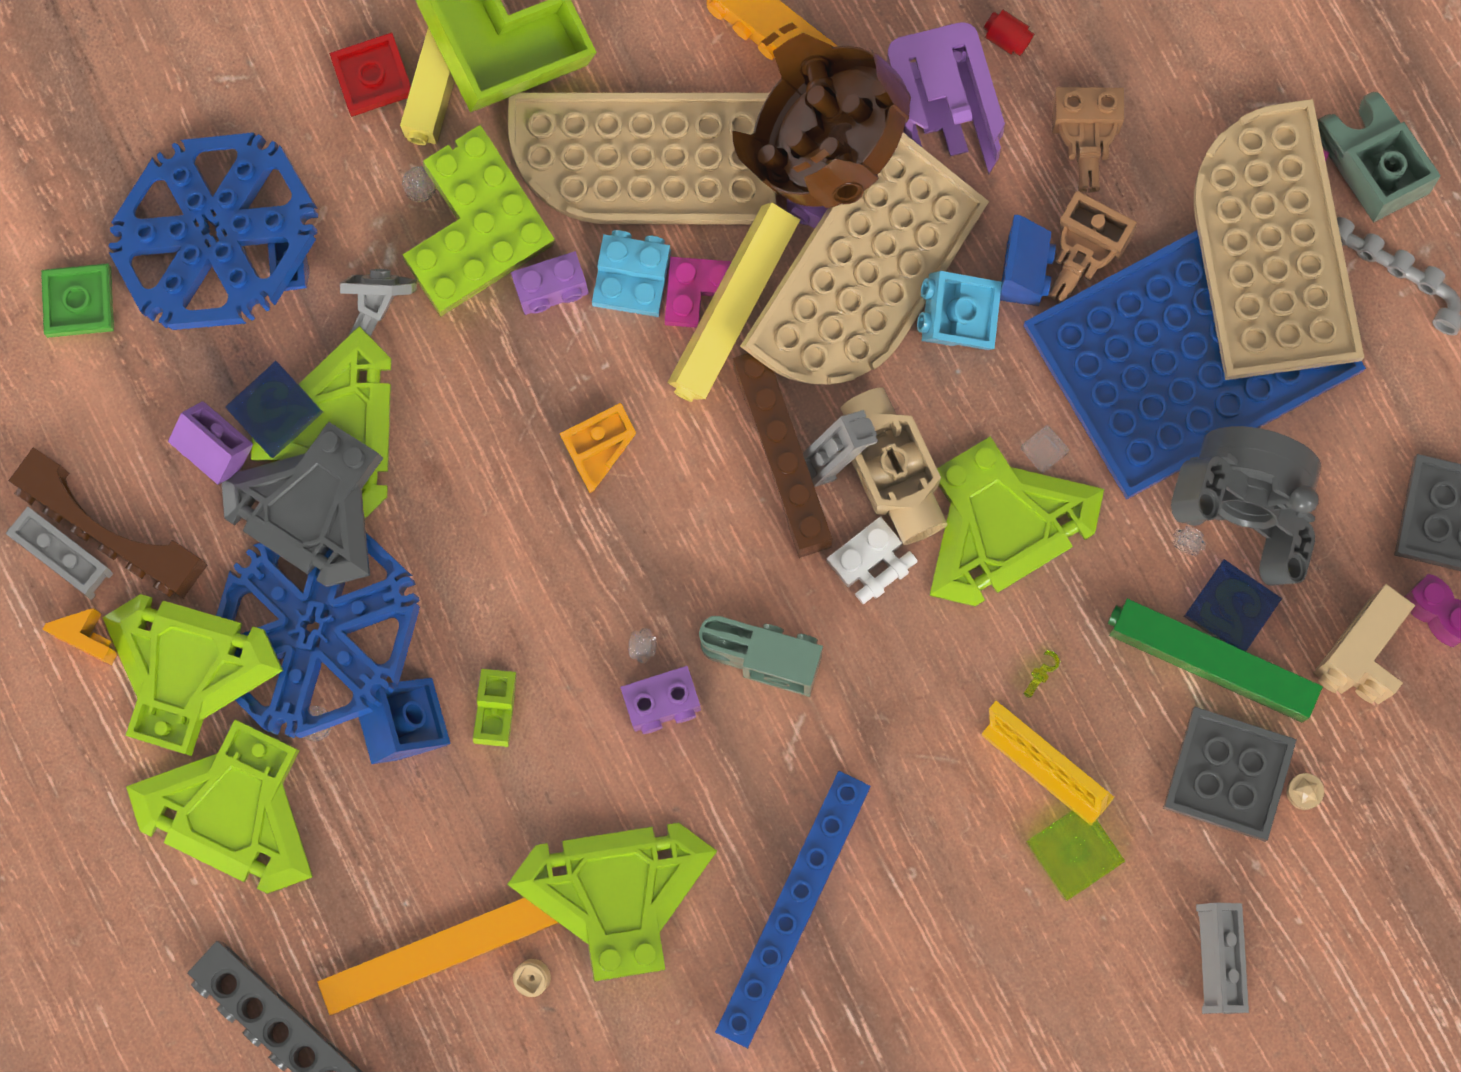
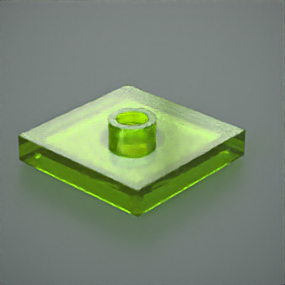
[1025,811,1125,901]

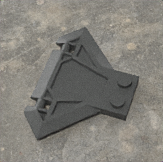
[222,422,383,587]

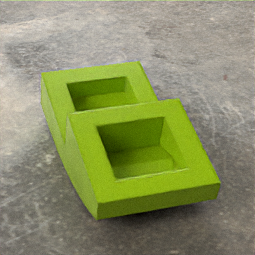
[473,669,516,747]

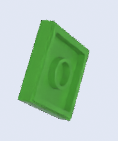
[41,264,114,338]

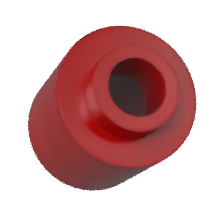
[983,9,1035,56]

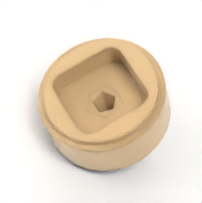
[1286,773,1324,810]
[513,959,551,997]

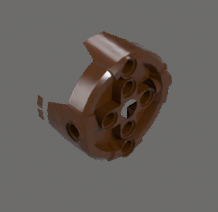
[732,23,911,209]

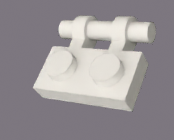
[826,516,917,604]

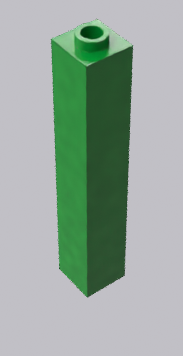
[1107,598,1323,723]

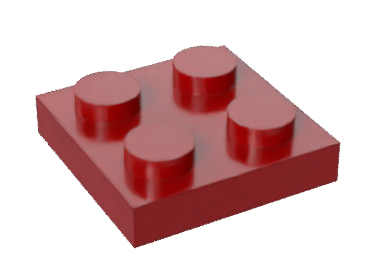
[329,32,411,117]

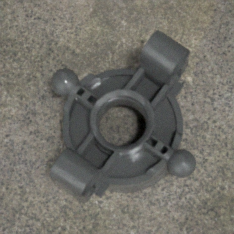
[1171,426,1322,586]

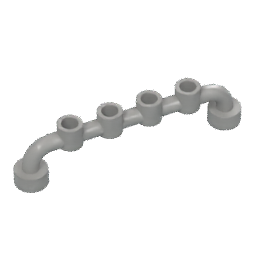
[1337,217,1461,335]

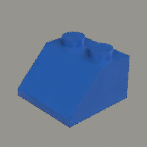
[1000,215,1056,306]
[359,678,451,764]

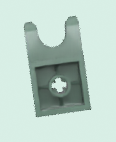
[1317,92,1441,223]
[699,616,823,697]

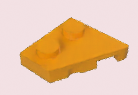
[559,403,636,493]

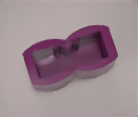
[1404,574,1461,647]

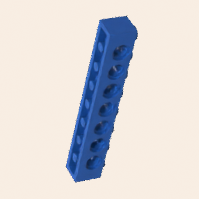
[715,771,871,1049]

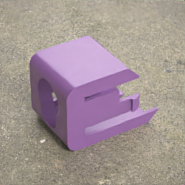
[887,22,1005,175]

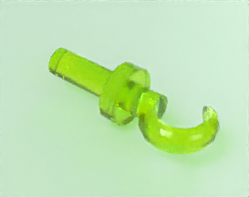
[1023,651,1060,698]

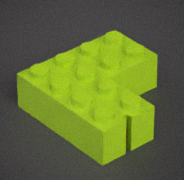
[415,0,597,113]
[403,125,555,317]

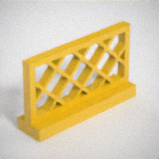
[982,701,1114,826]

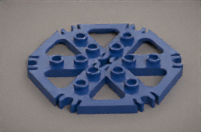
[108,132,318,330]
[216,532,420,738]

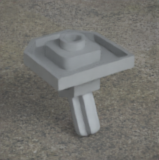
[340,269,417,337]

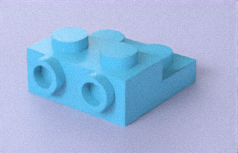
[592,230,671,317]
[917,271,1002,350]

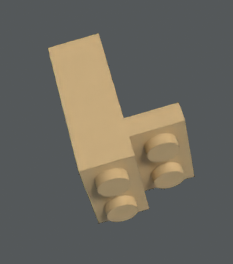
[1313,584,1415,705]

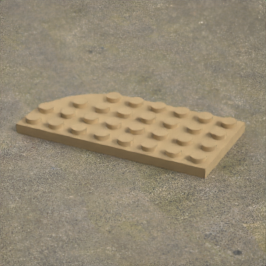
[508,93,776,224]
[1194,99,1364,380]
[740,132,989,384]

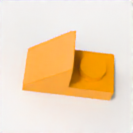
[42,608,118,666]

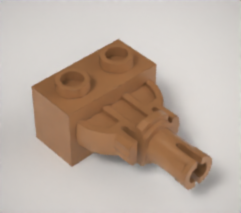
[1052,87,1124,193]
[1048,190,1137,303]

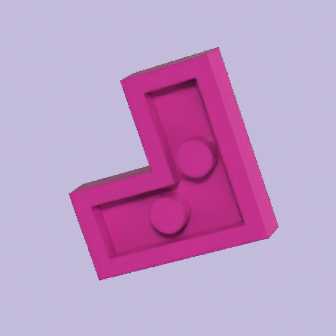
[665,257,732,328]

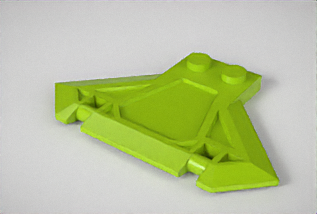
[251,326,392,519]
[929,436,1104,607]
[102,594,283,756]
[126,720,313,894]
[507,823,717,982]

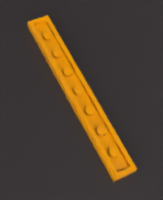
[317,898,558,1016]

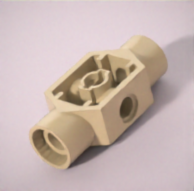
[840,387,947,545]

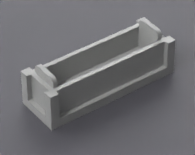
[803,410,878,487]
[5,507,114,600]
[1196,903,1249,1014]

